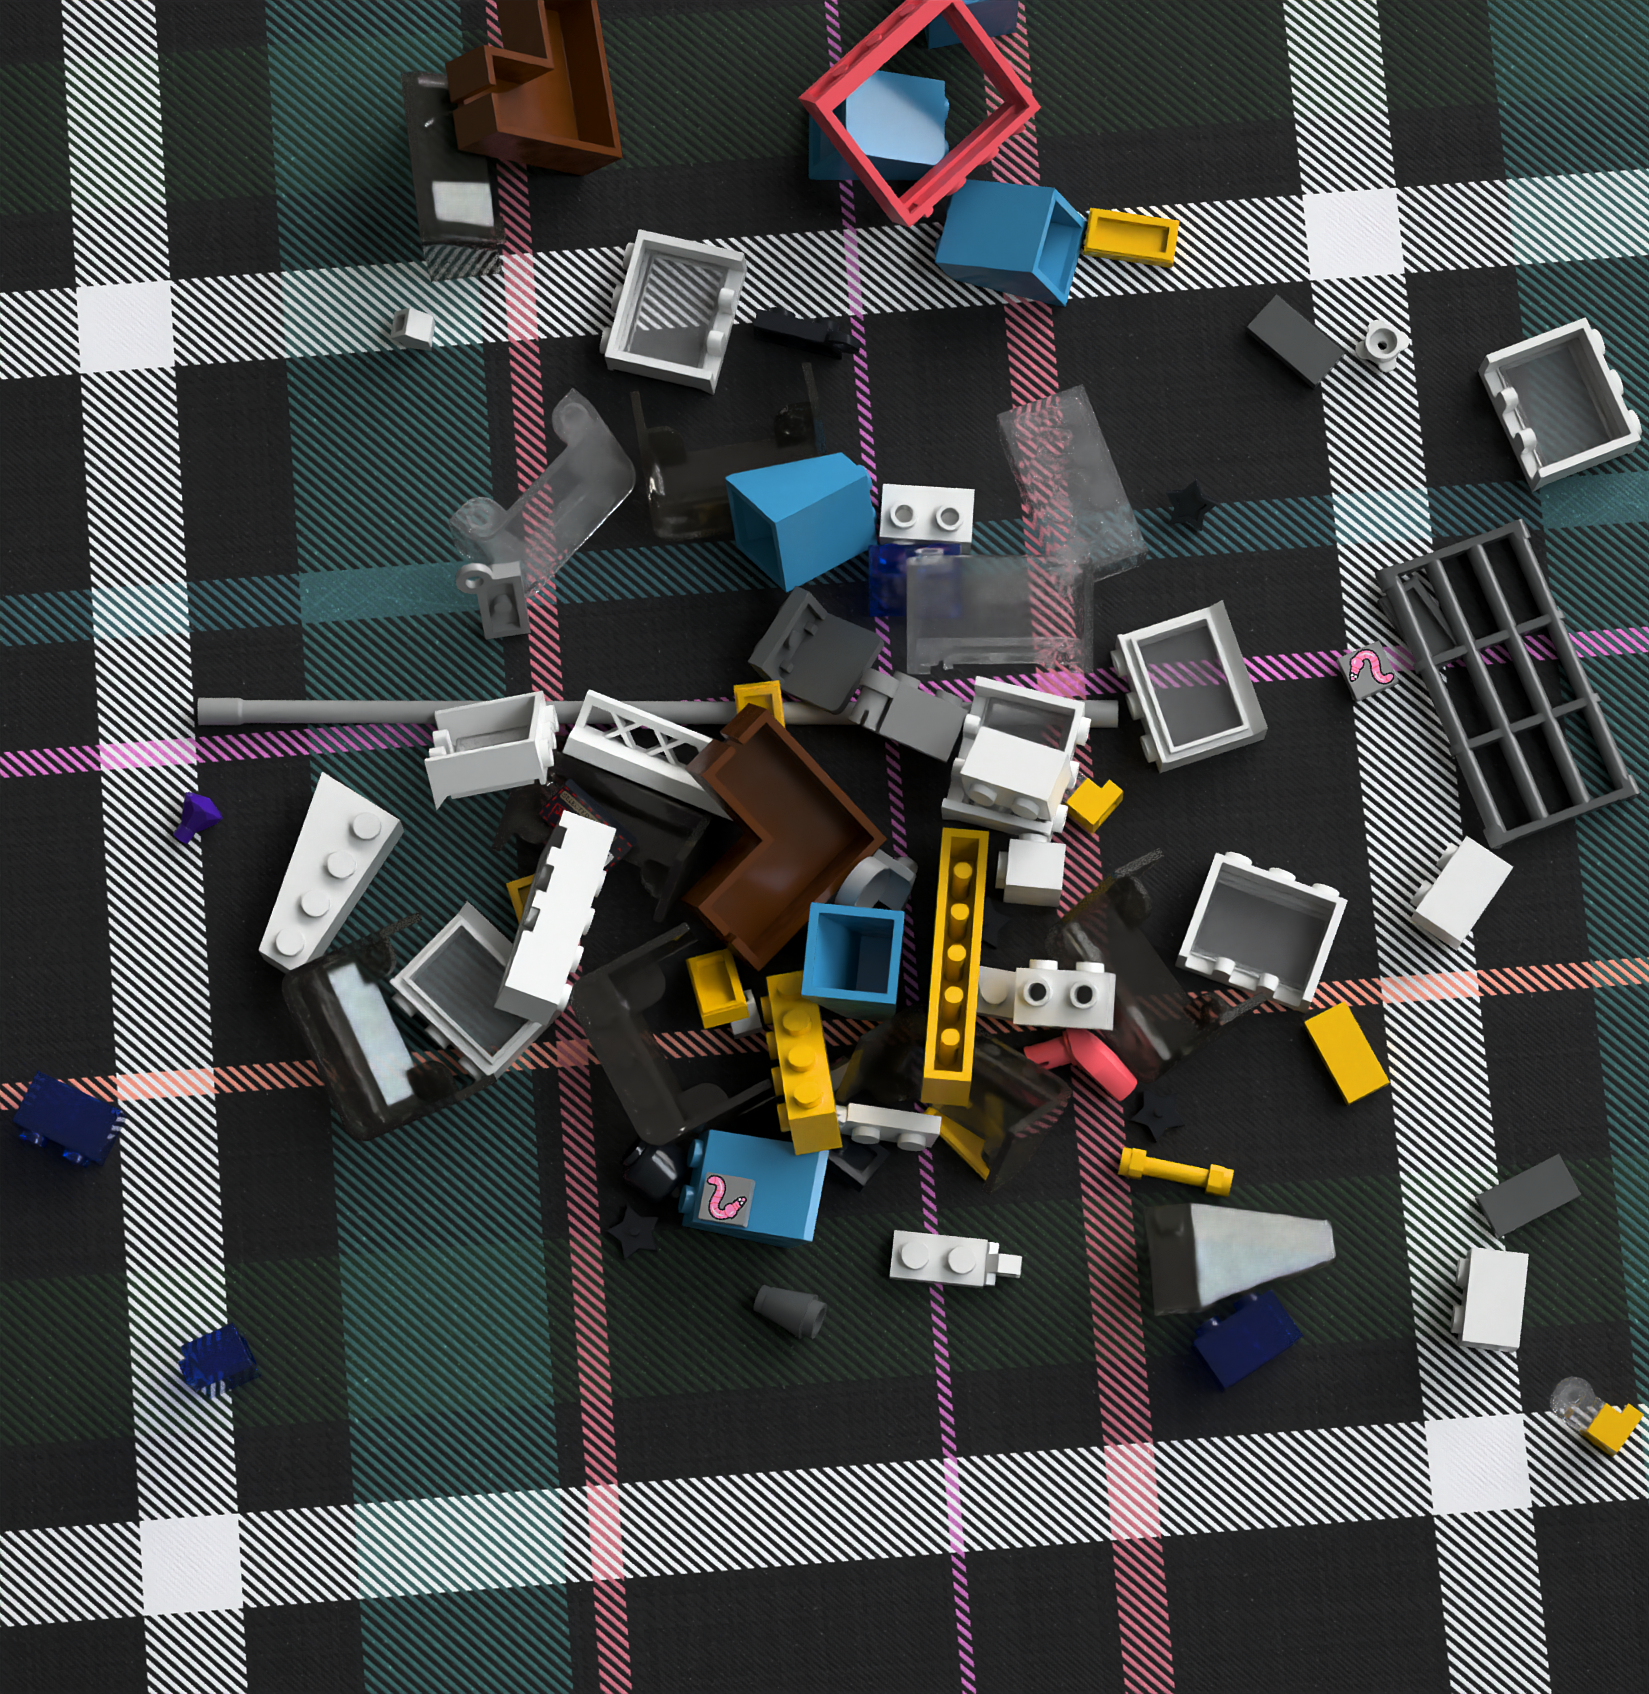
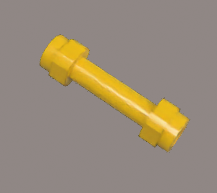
[1118,1147,1234,1197]

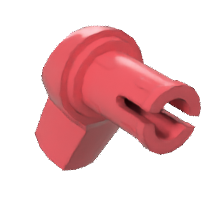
[1023,1028,1137,1102]

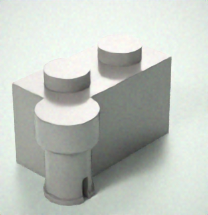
[848,667,968,763]

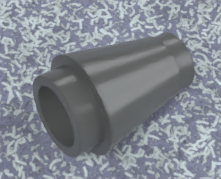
[754,1285,827,1339]

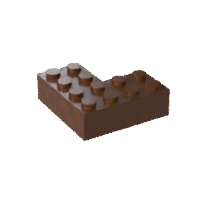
[445,0,623,176]
[681,703,887,972]

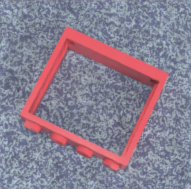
[798,0,1041,228]

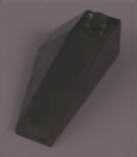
[1143,1203,1336,1316]

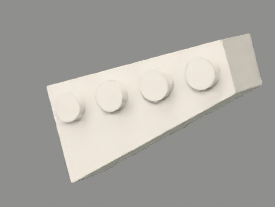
[259,772,404,984]
[494,810,616,1026]

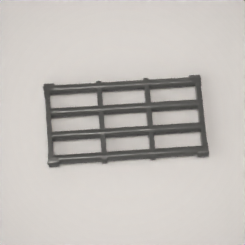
[1375,519,1641,850]

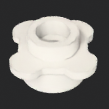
[1355,320,1409,372]

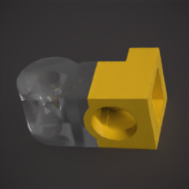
[1061,758,1123,835]
[1550,1377,1644,1457]

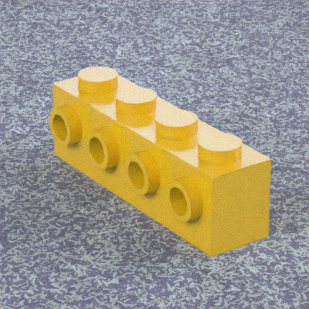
[760,970,842,1155]

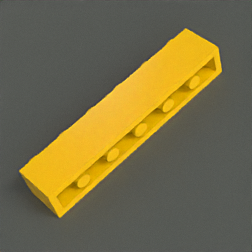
[921,827,989,1106]

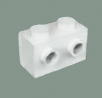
[879,484,975,559]
[960,726,1072,822]
[995,833,1066,907]
[1410,836,1513,951]
[1013,959,1116,1031]
[1451,1247,1529,1353]

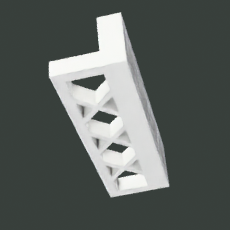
[562,689,733,821]

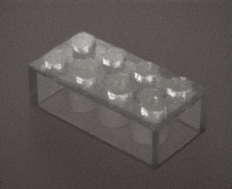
[996,384,1148,595]

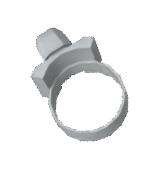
[834,848,918,911]

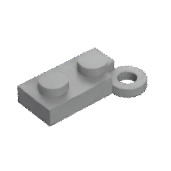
[455,561,531,639]

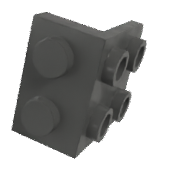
[748,586,884,715]

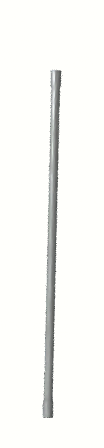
[198,698,1118,728]

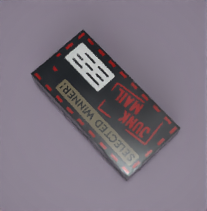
[537,778,638,874]

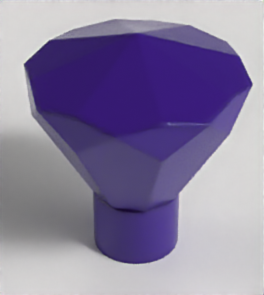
[173,792,223,844]

